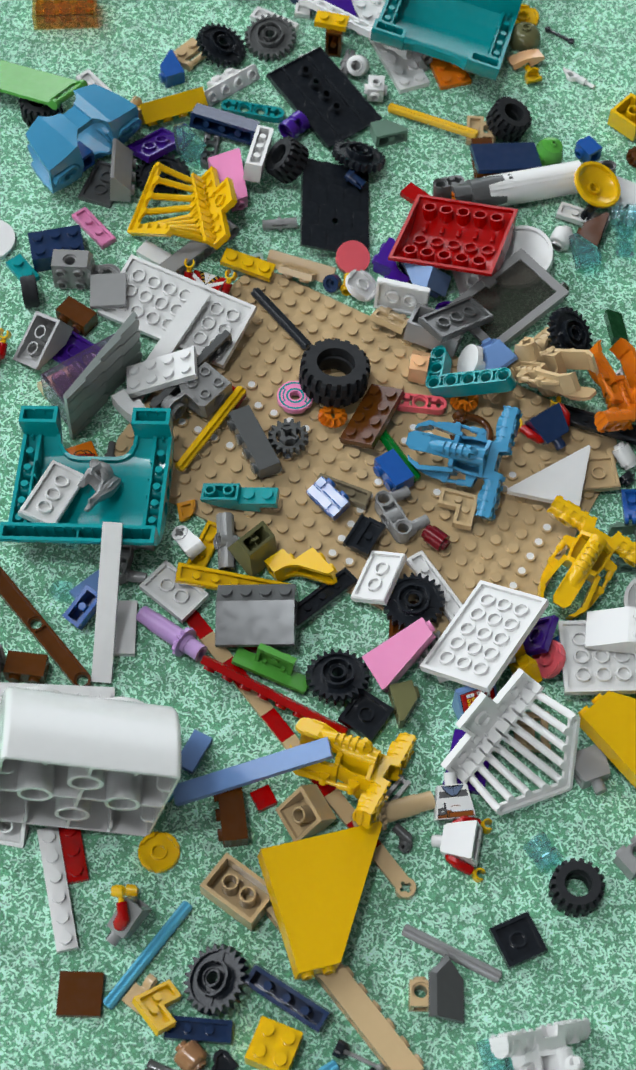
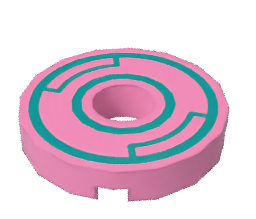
[277,381,313,414]

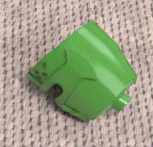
[536,137,563,166]

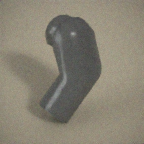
[392,823,413,853]

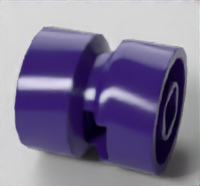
[278,111,310,139]

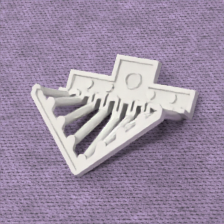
[440,668,581,816]

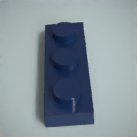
[164,1016,233,1045]

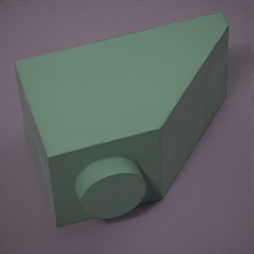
[370,119,408,148]

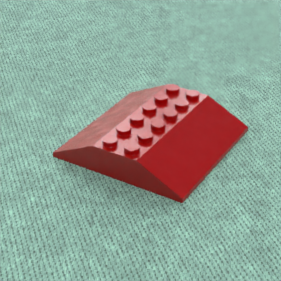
[388,194,518,277]

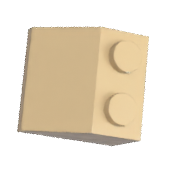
[275,784,337,841]

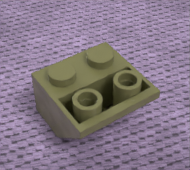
[227,521,277,576]

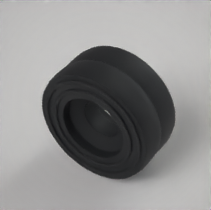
[20,275,40,308]

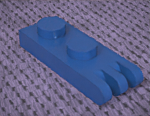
[621,489,636,524]

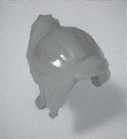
[77,458,121,512]

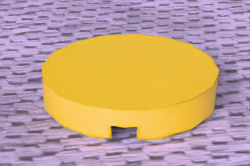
[514,4,539,26]
[138,831,180,873]

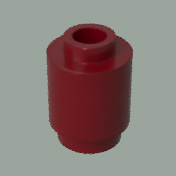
[421,524,450,552]

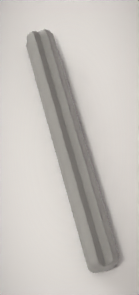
[402,924,502,983]

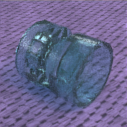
[611,204,636,227]
[523,832,563,873]

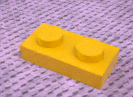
[314,10,350,32]

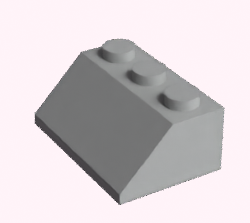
[110,138,136,202]

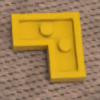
[132,979,182,1036]

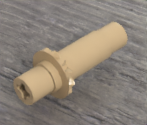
[351,791,435,832]

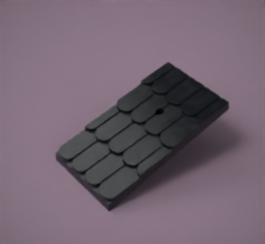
[266,47,382,149]
[300,159,369,253]

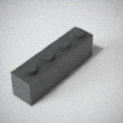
[227,405,280,480]

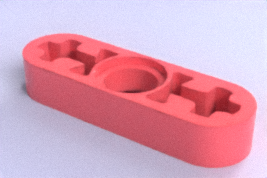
[397,393,447,415]

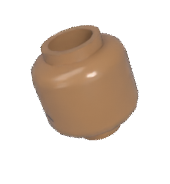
[174,1040,207,1070]

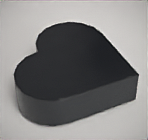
[211,1049,239,1070]

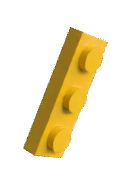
[220,247,276,282]

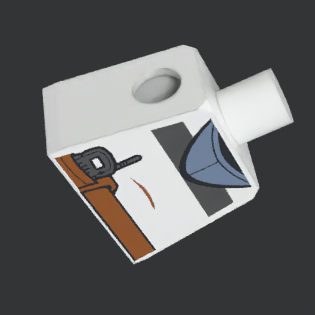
[433,772,476,821]

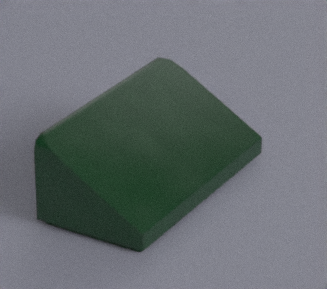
[604,309,629,345]

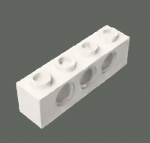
[243,125,274,183]

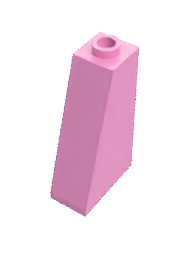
[208,148,248,212]
[362,617,436,693]

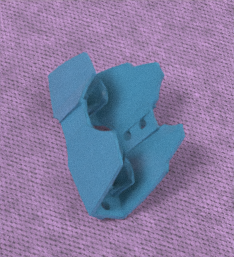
[26,84,142,193]

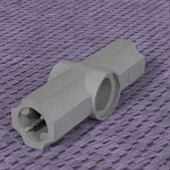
[213,512,238,572]

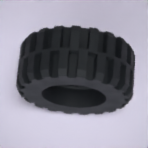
[299,338,371,408]

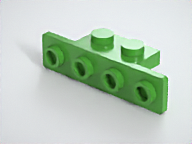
[231,643,308,694]

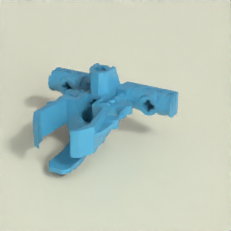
[406,405,522,521]

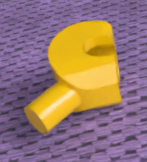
[524,65,543,84]

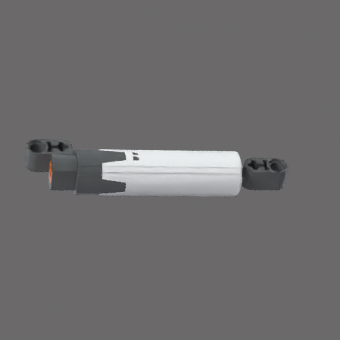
[433,160,616,207]

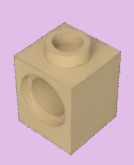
[408,977,429,1012]

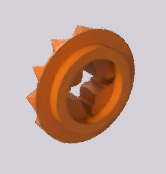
[449,395,479,412]
[318,406,347,428]

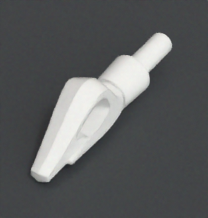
[563,67,595,89]

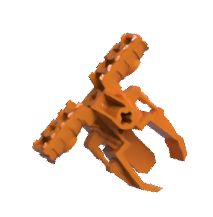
[588,338,636,433]

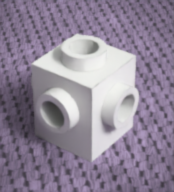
[364,75,388,102]

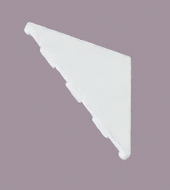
[507,445,591,506]

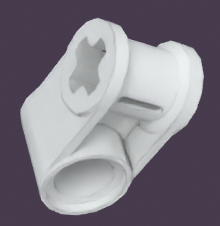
[172,525,206,560]

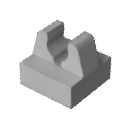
[411,51,433,72]

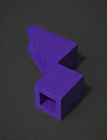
[372,237,411,283]

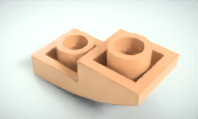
[507,49,545,71]

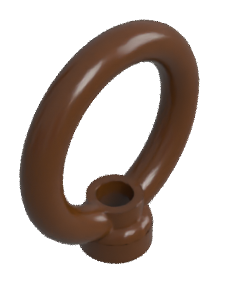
[450,409,493,441]

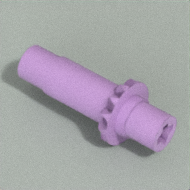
[136,606,207,661]

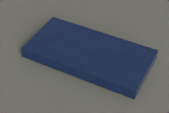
[470,142,542,174]

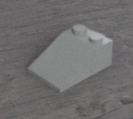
[13,311,74,371]

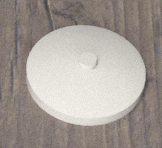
[496,225,554,290]

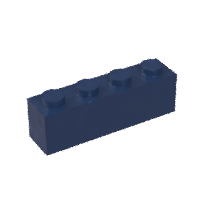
[189,103,260,145]
[245,964,332,1032]

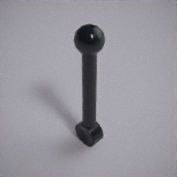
[545,26,574,44]

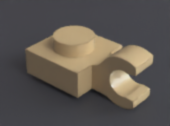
[122,973,158,1015]

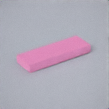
[71,207,116,250]

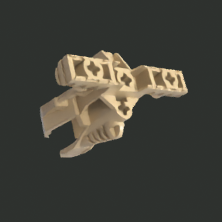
[482,327,599,401]

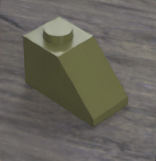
[388,680,420,729]

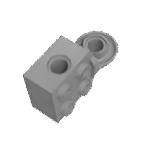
[51,249,121,290]
[161,361,233,421]

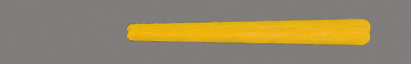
[388,103,479,138]
[175,386,246,472]

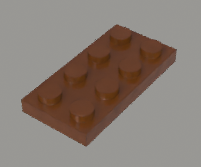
[339,384,405,450]

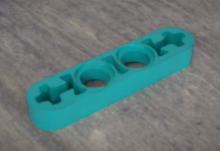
[221,99,284,123]

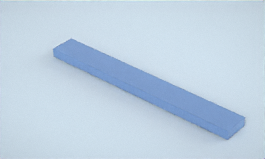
[173,737,334,806]

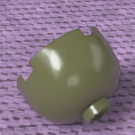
[509,22,541,51]

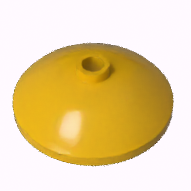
[574,161,621,208]

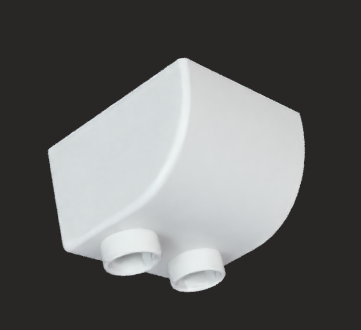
[0,686,181,836]

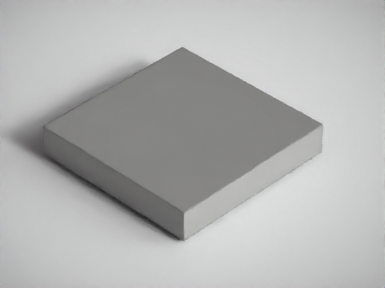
[90,273,127,309]

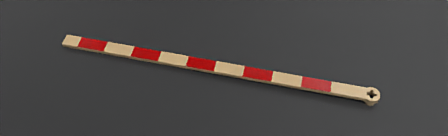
[185,610,416,900]

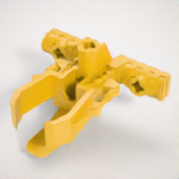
[537,495,636,620]
[290,718,417,829]

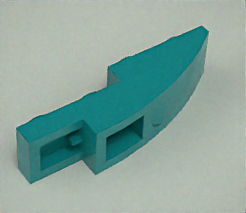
[200,483,280,512]

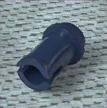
[344,170,367,190]

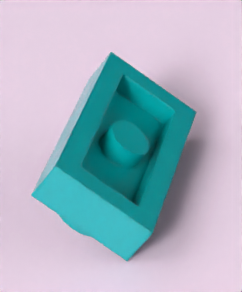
[5,254,40,282]

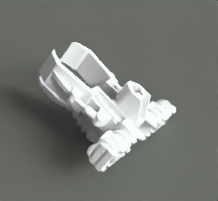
[489,1017,591,1070]

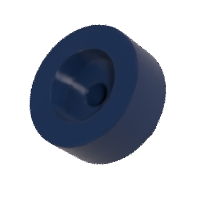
[323,274,342,292]

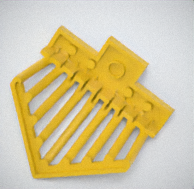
[127,162,237,250]

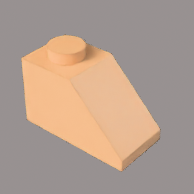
[408,350,431,384]

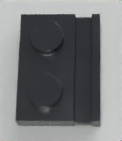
[343,513,386,558]

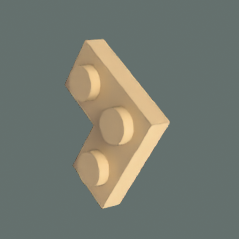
[437,487,478,531]

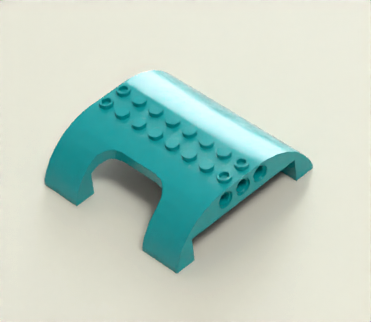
[370,0,523,81]
[0,406,174,546]

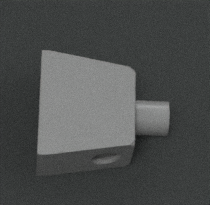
[574,744,611,795]

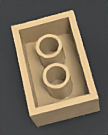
[200,852,272,931]

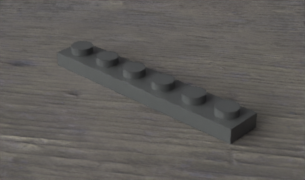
[149,329,233,408]

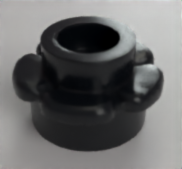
[619,470,635,487]

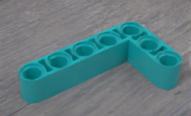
[425,345,517,398]

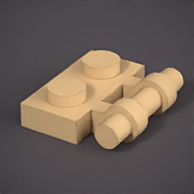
[466,115,496,145]
[370,306,409,334]

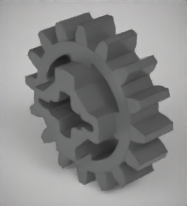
[268,419,308,457]

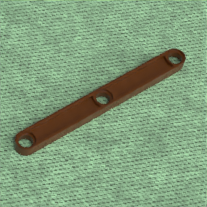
[0,567,92,686]

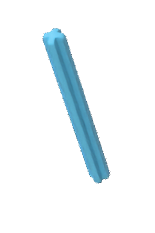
[103,901,192,1010]

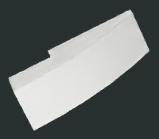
[111,389,146,423]

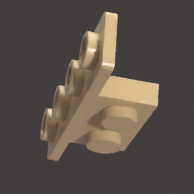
[267,249,336,284]

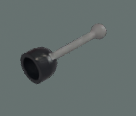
[332,1039,385,1070]

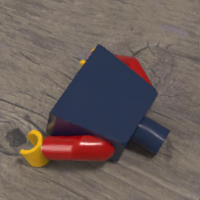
[518,396,570,451]

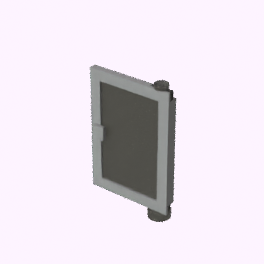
[448,248,569,346]

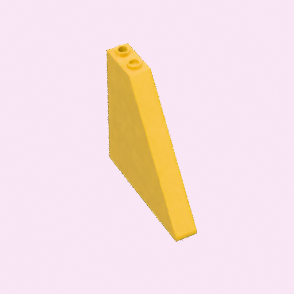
[578,691,636,788]
[257,821,382,981]

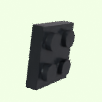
[338,691,394,742]
[489,911,548,970]

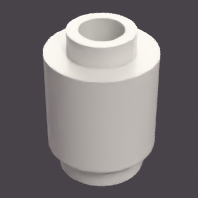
[612,441,636,470]

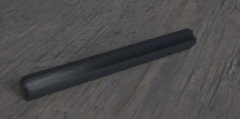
[251,288,312,350]

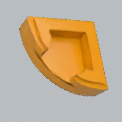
[176,499,197,523]

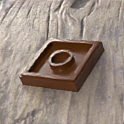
[56,971,105,1018]

